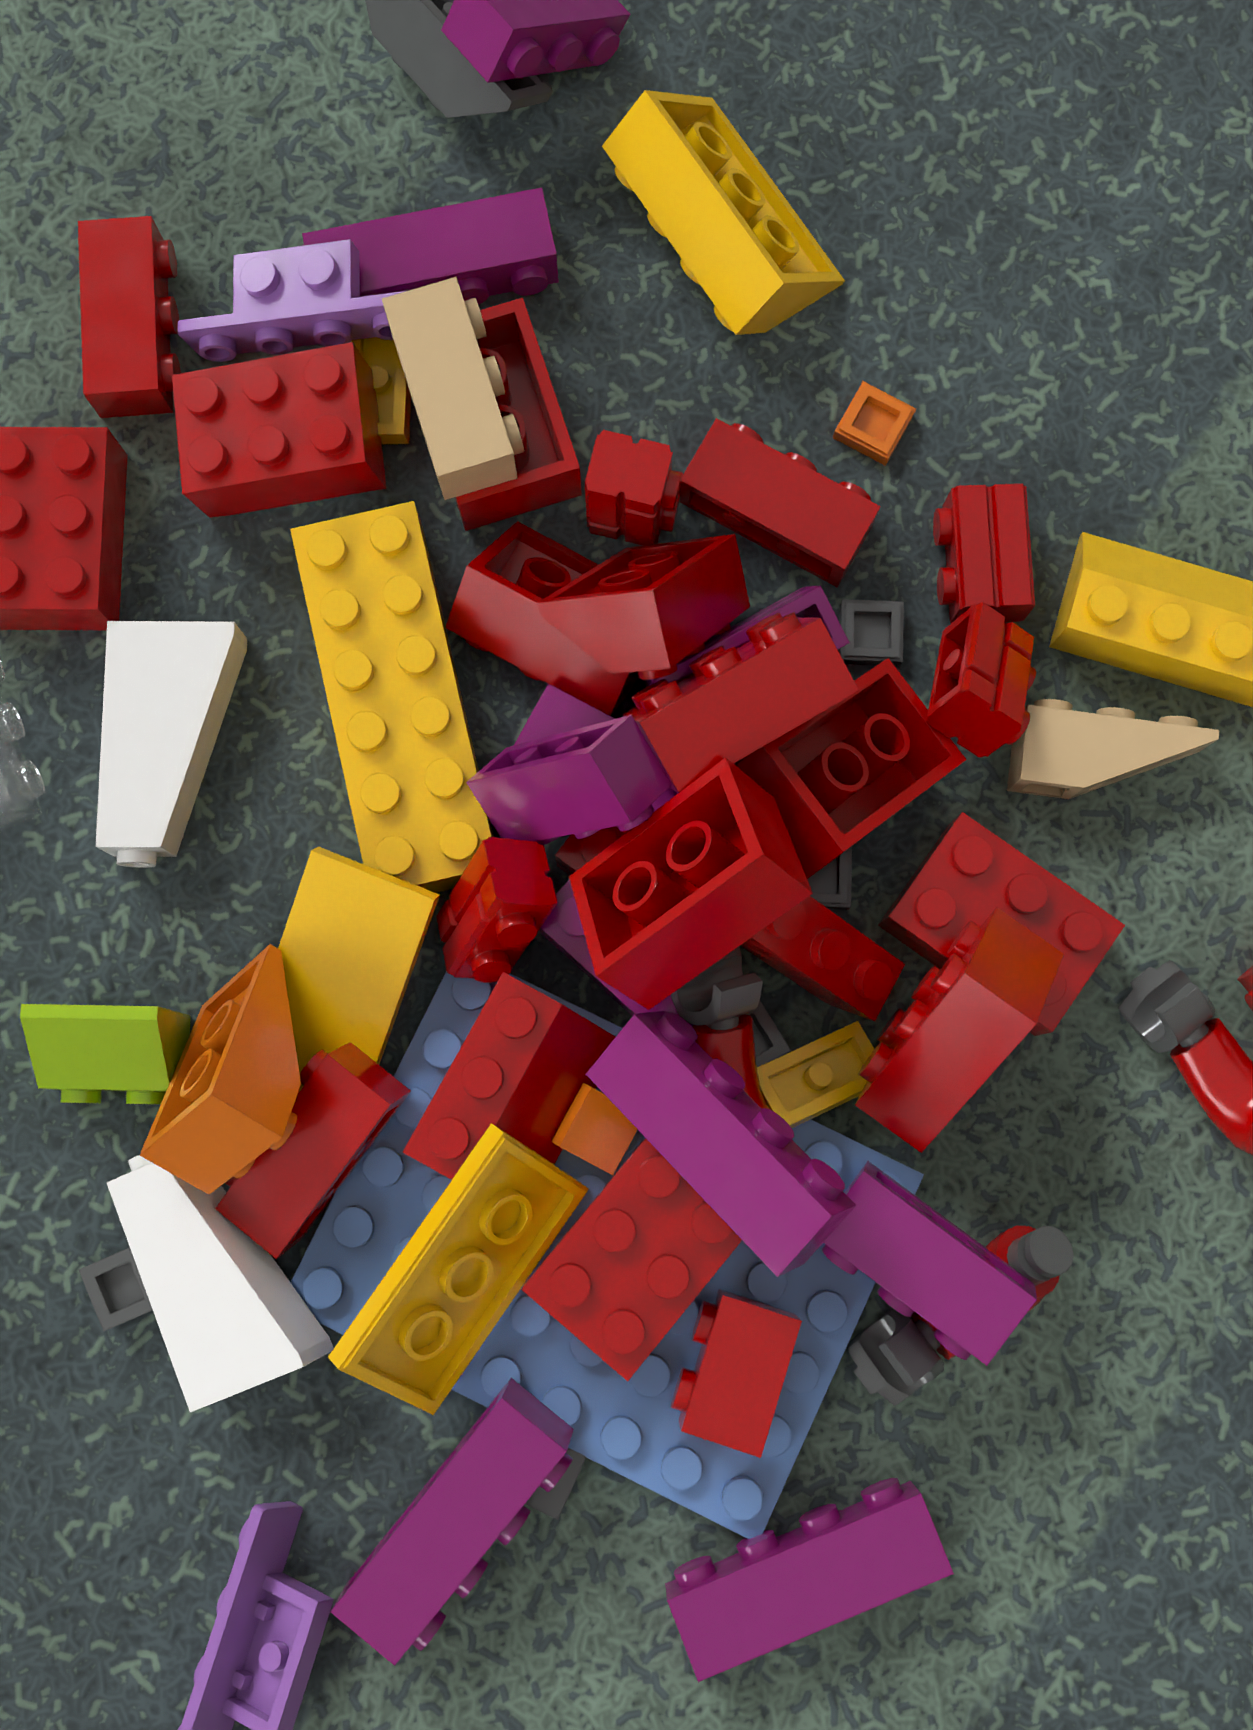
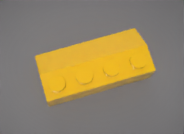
[602,90,845,335]
[1049,532,1253,707]

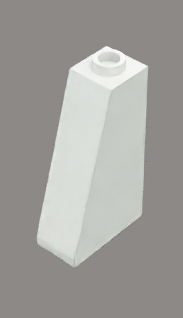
[96,621,247,868]
[107,1155,334,1412]

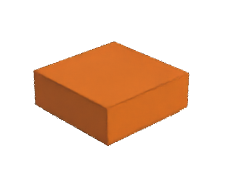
[833,381,916,466]
[551,1083,638,1175]

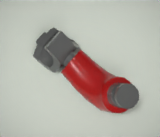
[671,946,769,1109]
[1118,960,1253,1156]
[848,1226,1074,1406]

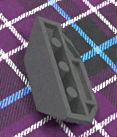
[365,0,553,118]

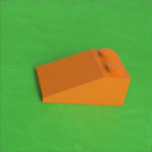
[140,944,301,1195]

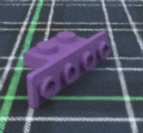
[178,239,406,362]
[177,1501,334,1730]

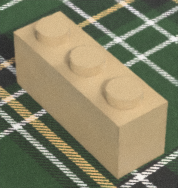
[382,277,524,500]

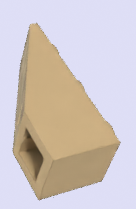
[1007,699,1219,799]

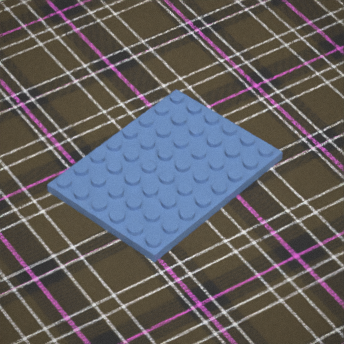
[290,971,924,1539]

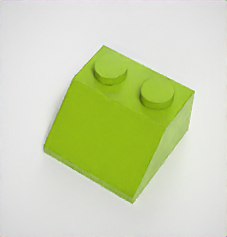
[20,1004,191,1105]

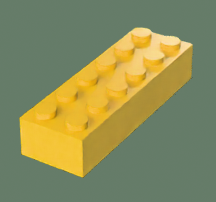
[290,501,494,893]

